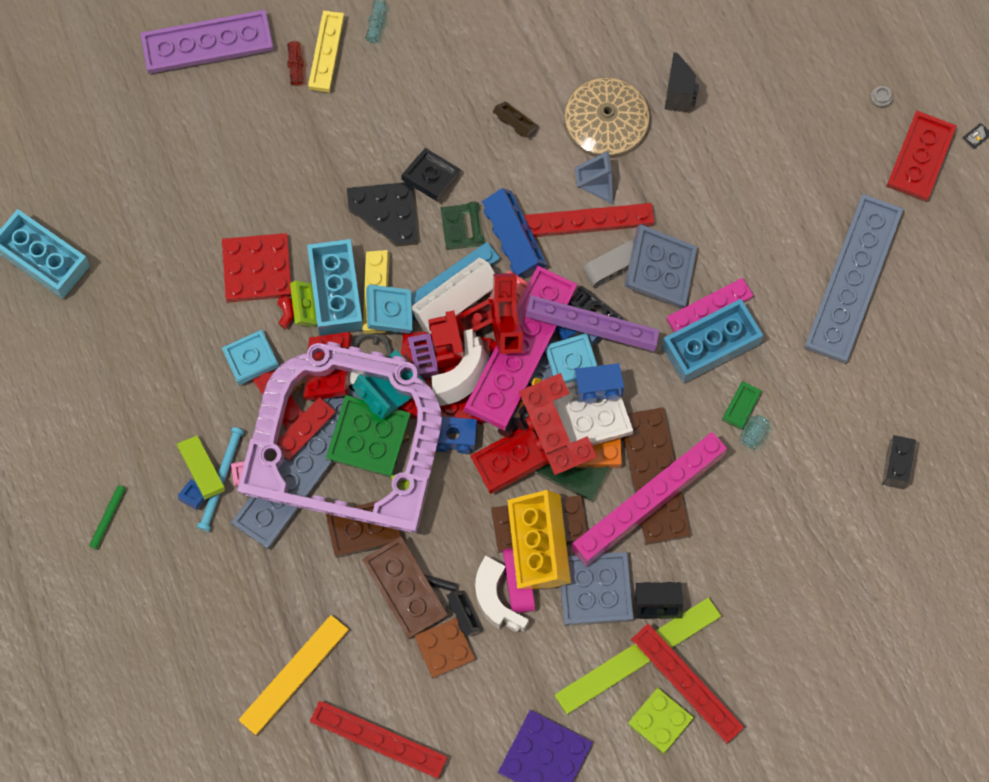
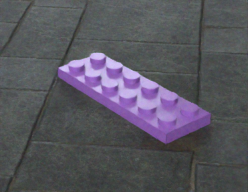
[140,10,273,74]

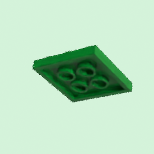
[326,395,410,478]

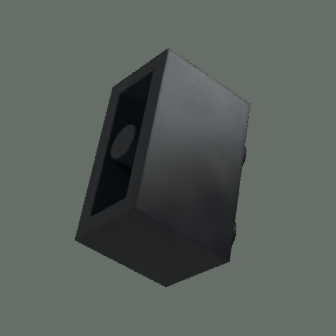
[882,435,916,490]
[635,582,684,619]

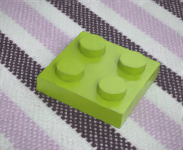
[627,688,694,755]

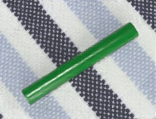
[89,485,126,550]

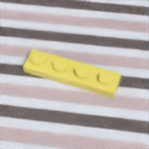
[308,11,344,93]
[363,250,389,334]

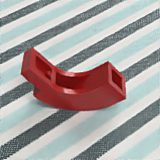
[491,273,523,354]

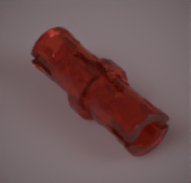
[287,41,304,86]

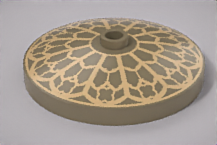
[564,77,650,158]

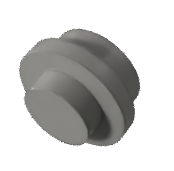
[871,86,893,107]

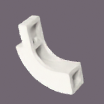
[432,329,489,406]
[475,556,529,632]

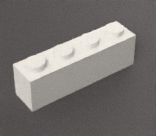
[411,257,495,334]

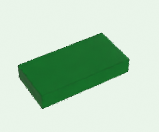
[722,381,762,430]

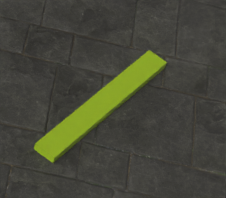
[554,597,721,716]

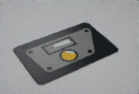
[963,123,989,149]

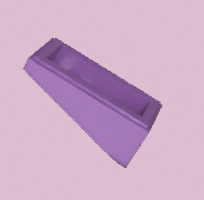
[408,333,439,379]

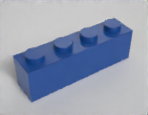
[482,188,547,279]

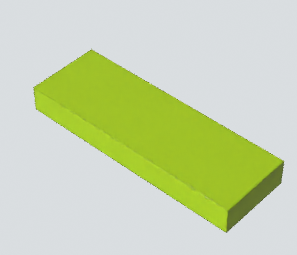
[177,435,225,500]

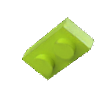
[290,280,317,327]

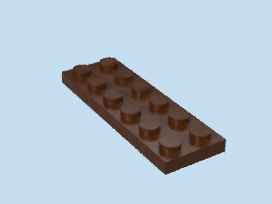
[623,407,690,545]

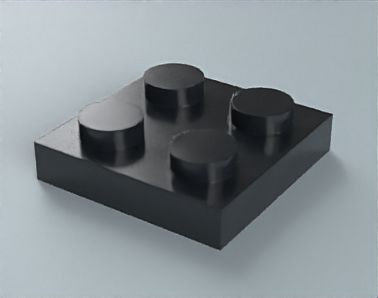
[401,148,461,202]

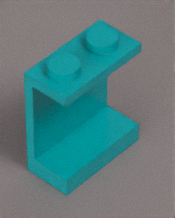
[352,350,426,420]

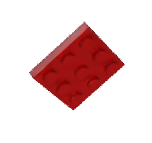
[222,233,292,303]

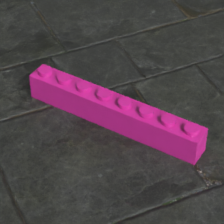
[572,432,727,567]

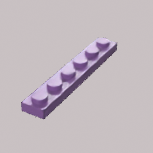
[525,295,659,351]

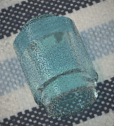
[739,415,770,450]

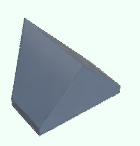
[574,152,613,204]

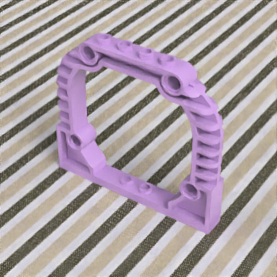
[237,342,442,534]

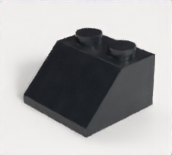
[665,52,699,113]

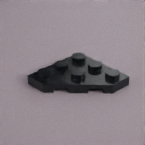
[347,182,418,247]

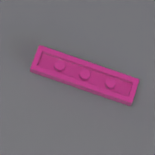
[666,278,754,332]

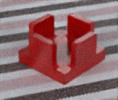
[428,310,463,368]

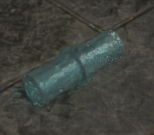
[365,0,387,43]

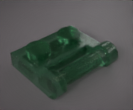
[440,201,485,250]

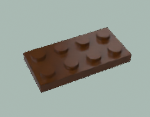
[491,495,587,553]
[362,536,448,639]

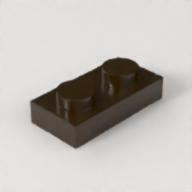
[493,101,539,137]

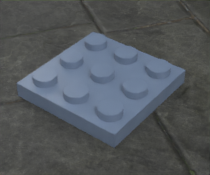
[624,225,697,308]
[561,552,633,626]

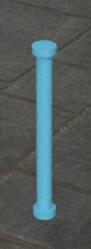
[196,427,245,532]

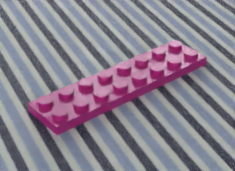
[464,266,578,430]

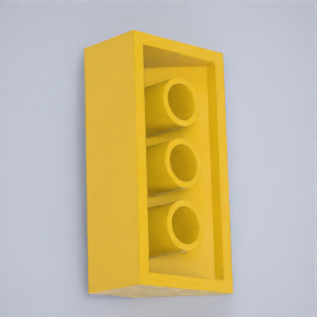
[508,490,571,589]

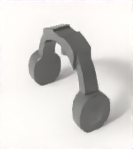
[352,333,391,358]

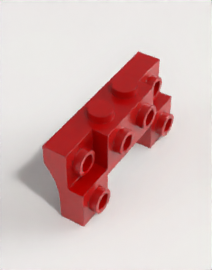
[519,373,597,475]

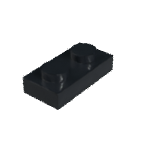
[446,590,483,636]

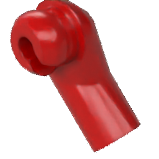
[277,296,294,329]

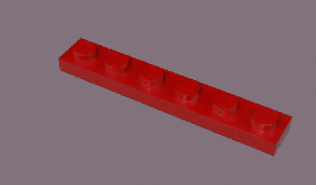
[524,203,654,237]
[631,624,744,744]
[309,700,447,780]

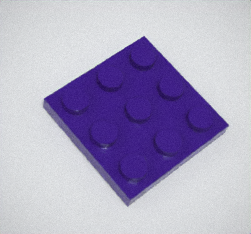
[498,710,593,782]

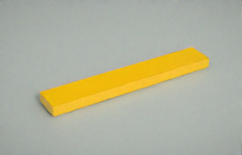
[238,615,349,736]

